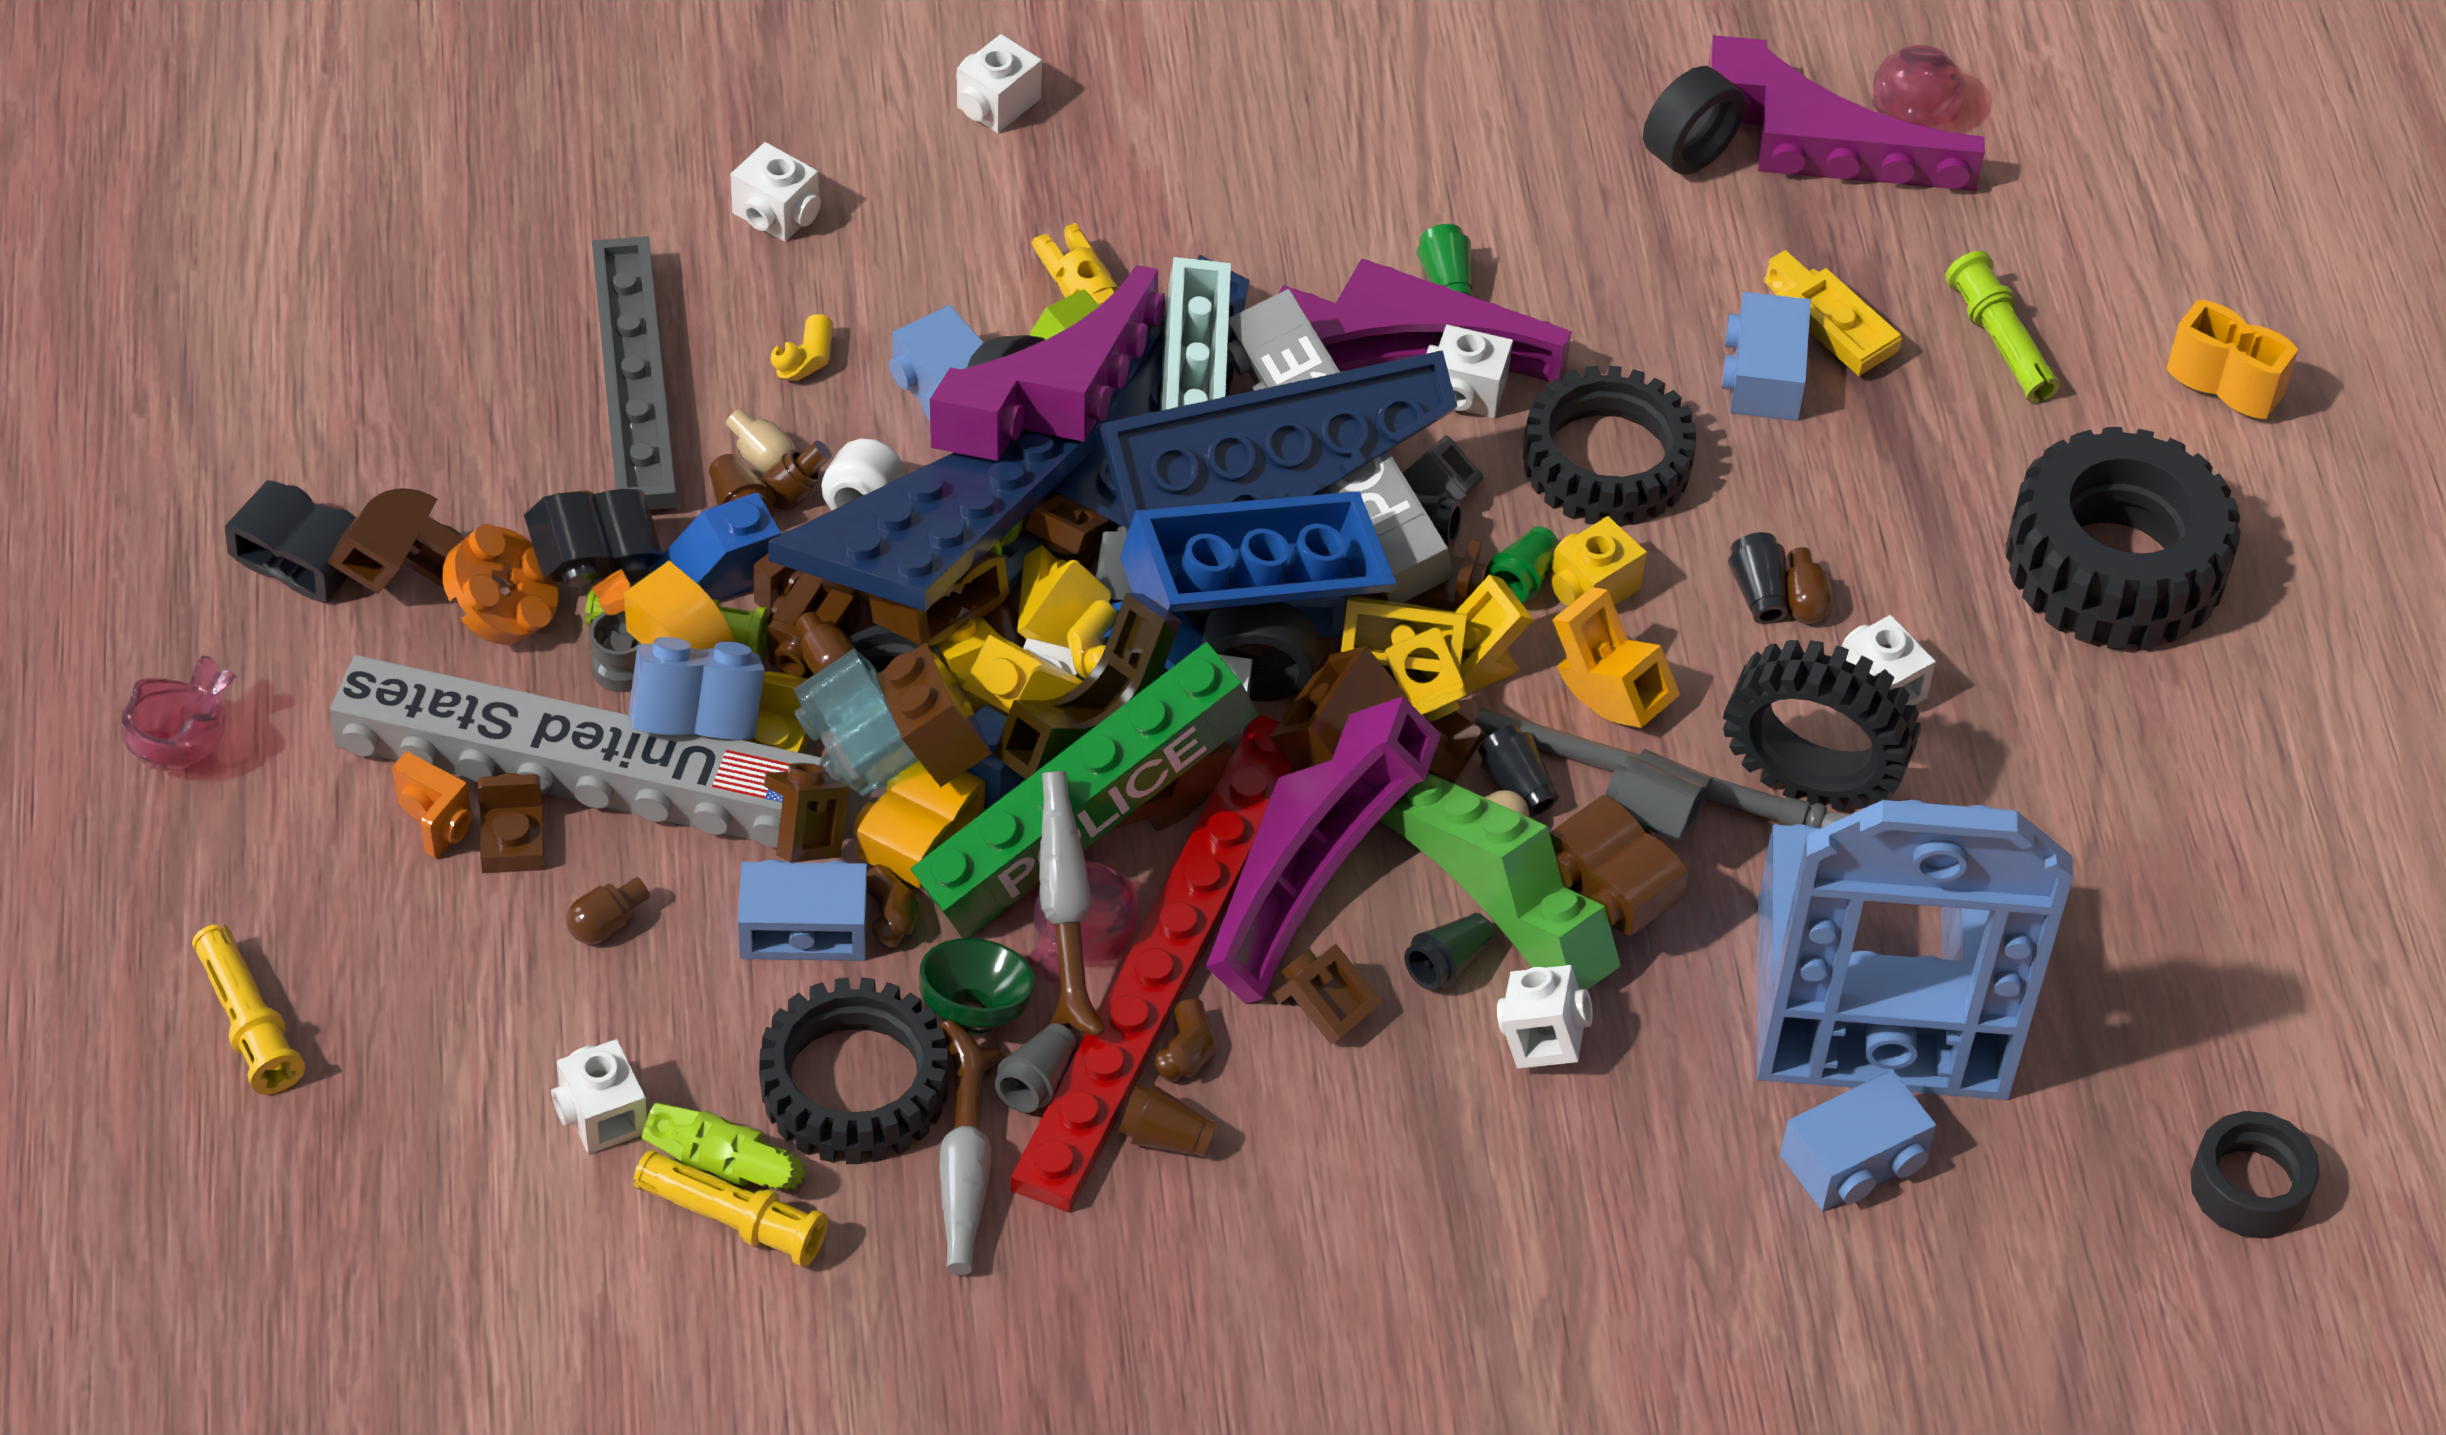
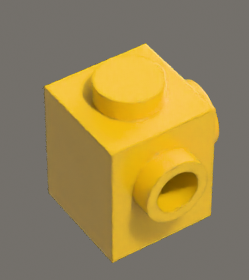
[1550,516,1647,606]

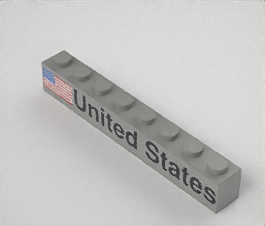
[329,655,823,848]

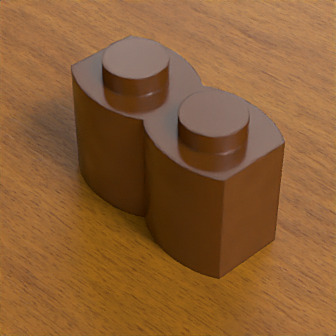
[869,550,1009,646]
[1549,795,1689,936]

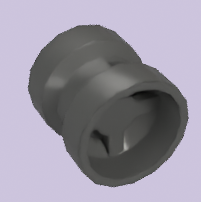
[590,611,642,692]

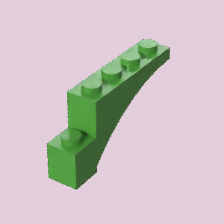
[1379,772,1621,990]

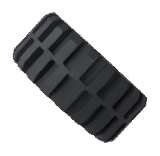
[2006,427,2241,650]

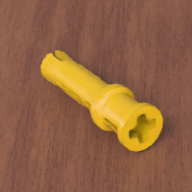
[192,924,305,1095]
[633,1149,828,1268]

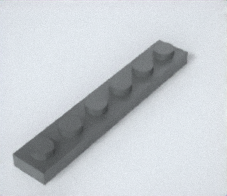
[592,236,676,510]

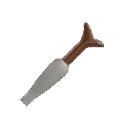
[1039,771,1106,1036]
[939,1020,1008,1275]

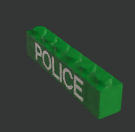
[910,641,1259,938]

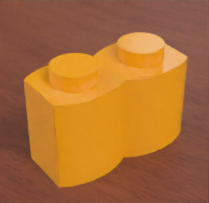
[2166,299,2299,419]
[853,755,985,889]

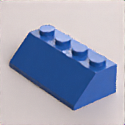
[1120,491,1397,612]

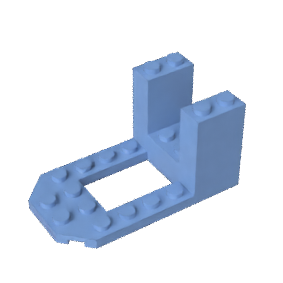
[1757,800,2073,1100]

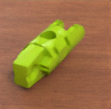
[642,1103,808,1191]

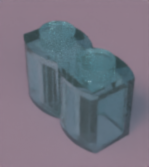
[794,648,918,797]

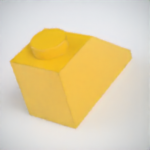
[1341,596,1467,674]

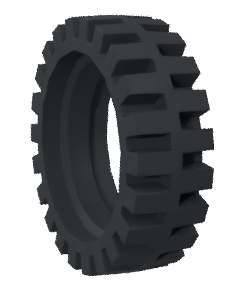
[1523,365,1696,527]
[759,977,949,1164]

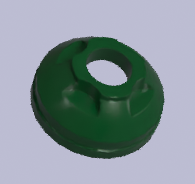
[919,938,1034,1034]

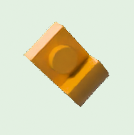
[624,561,735,650]
[1552,587,1680,728]

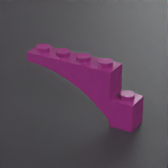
[1708,35,1985,191]
[1278,258,1572,382]
[930,265,1165,461]
[1206,696,1441,1004]

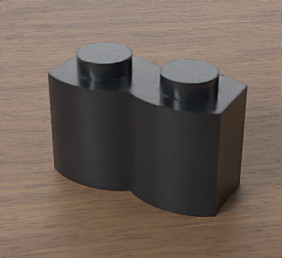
[225,480,356,602]
[524,489,664,588]

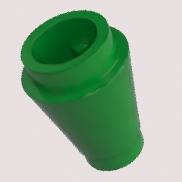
[1416,224,1473,297]
[1486,526,1559,603]

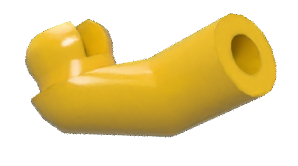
[1067,600,1118,679]

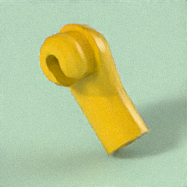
[770,314,833,382]

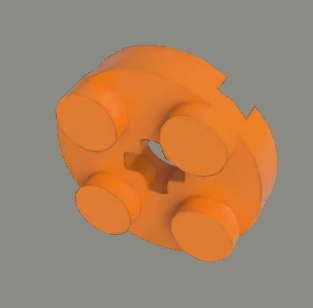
[443,524,558,645]

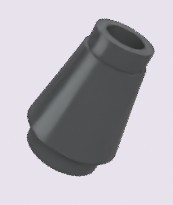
[995,1023,1078,1113]

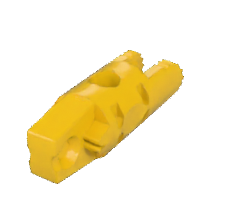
[1031,223,1119,306]

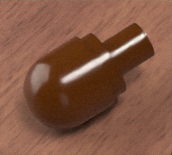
[761,440,832,509]
[1786,547,1834,624]
[796,612,859,686]
[566,877,650,945]

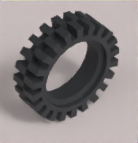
[1723,640,1921,810]

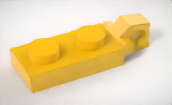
[1764,250,1903,376]

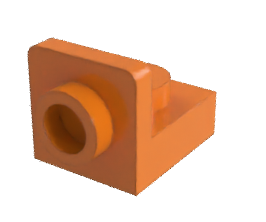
[392,751,472,859]

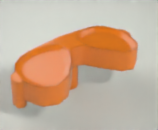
[591,569,632,615]

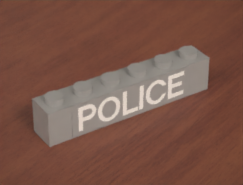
[1227,289,1453,603]

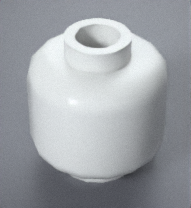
[821,438,906,511]

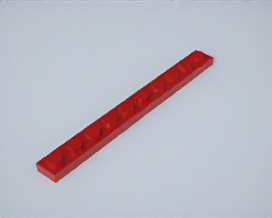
[1010,715,1297,1213]

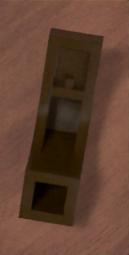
[994,593,1182,779]

